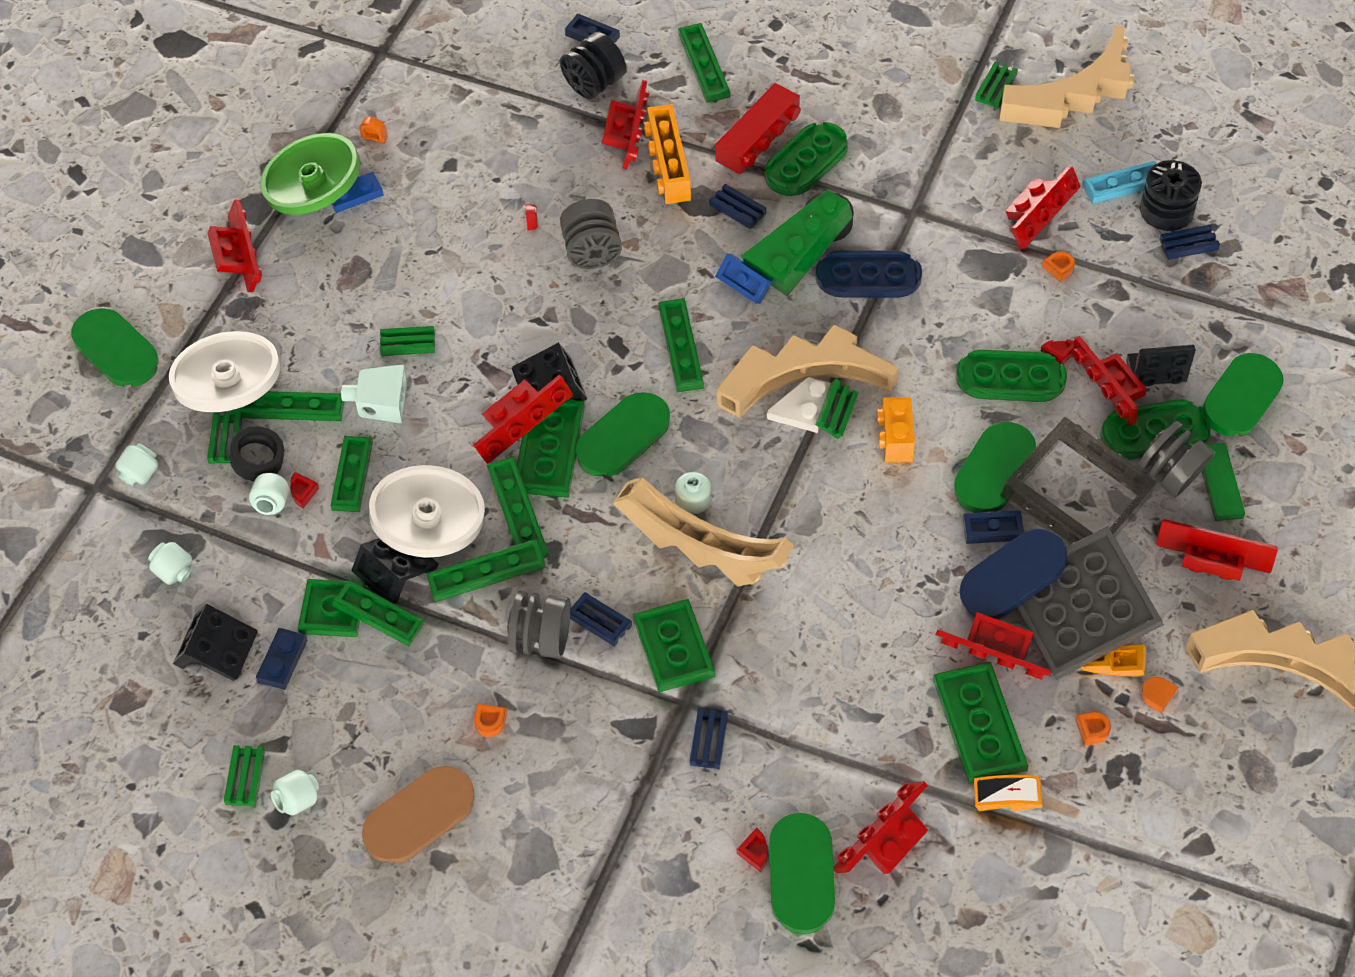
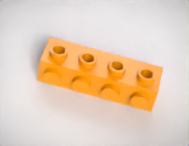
[644,104,691,204]

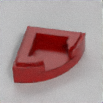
[525,204,538,230]
[1040,339,1074,365]
[290,472,319,509]
[737,827,768,872]

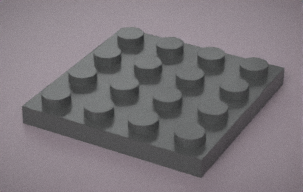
[1017,526,1164,680]

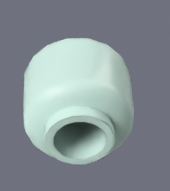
[115,443,158,486]
[675,472,712,514]
[249,473,289,515]
[148,542,193,585]
[271,769,319,816]

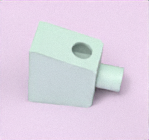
[341,365,407,423]

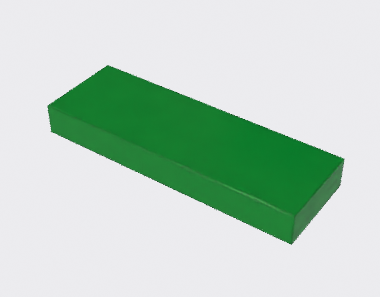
[330,436,373,512]
[1202,443,1245,521]
[333,580,424,647]

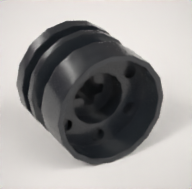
[560,32,626,100]
[1139,160,1202,231]

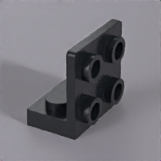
[511,342,587,401]
[1126,345,1196,387]
[351,538,439,604]
[173,604,258,681]

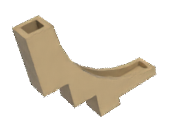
[999,25,1134,128]
[717,325,899,418]
[613,477,794,587]
[1186,610,1355,712]

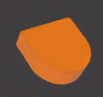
[360,117,388,143]
[1042,251,1075,282]
[1141,677,1179,714]
[474,703,508,737]
[1075,712,1111,746]

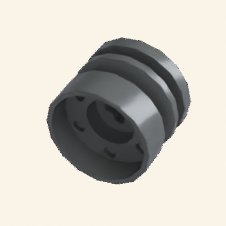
[560,199,622,269]
[1138,421,1215,497]
[507,591,571,659]

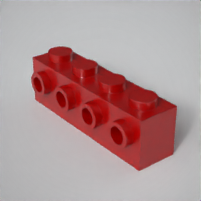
[715,83,801,175]

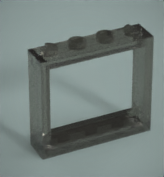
[1000,416,1158,546]

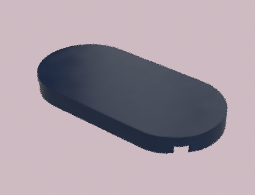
[816,250,922,298]
[960,529,1067,619]

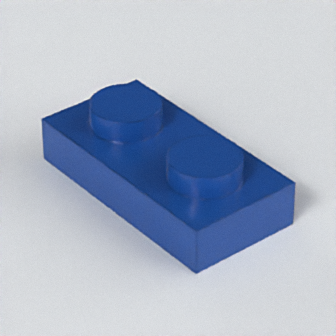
[331,172,384,213]
[715,253,773,304]

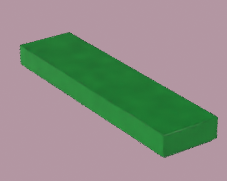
[678,23,730,103]
[658,298,704,393]
[231,391,345,421]
[487,456,550,558]
[426,539,546,602]

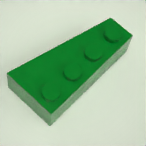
[741,189,853,296]

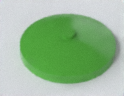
[260,133,361,215]

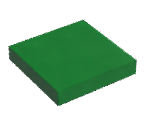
[298,579,366,637]

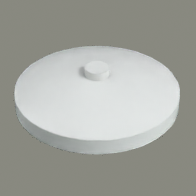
[169,331,280,412]
[369,465,485,557]

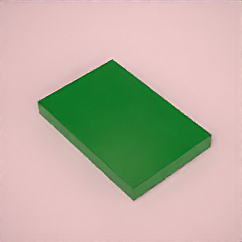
[633,599,715,693]

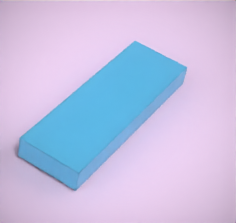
[1082,161,1156,204]

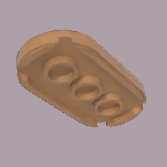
[362,766,474,863]

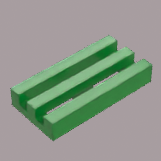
[975,61,1018,108]
[380,326,435,356]
[815,378,859,439]
[207,412,243,463]
[224,745,265,806]

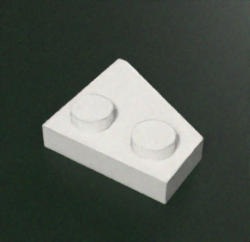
[767,377,831,433]

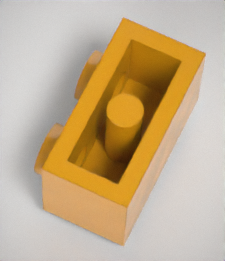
[877,397,915,463]

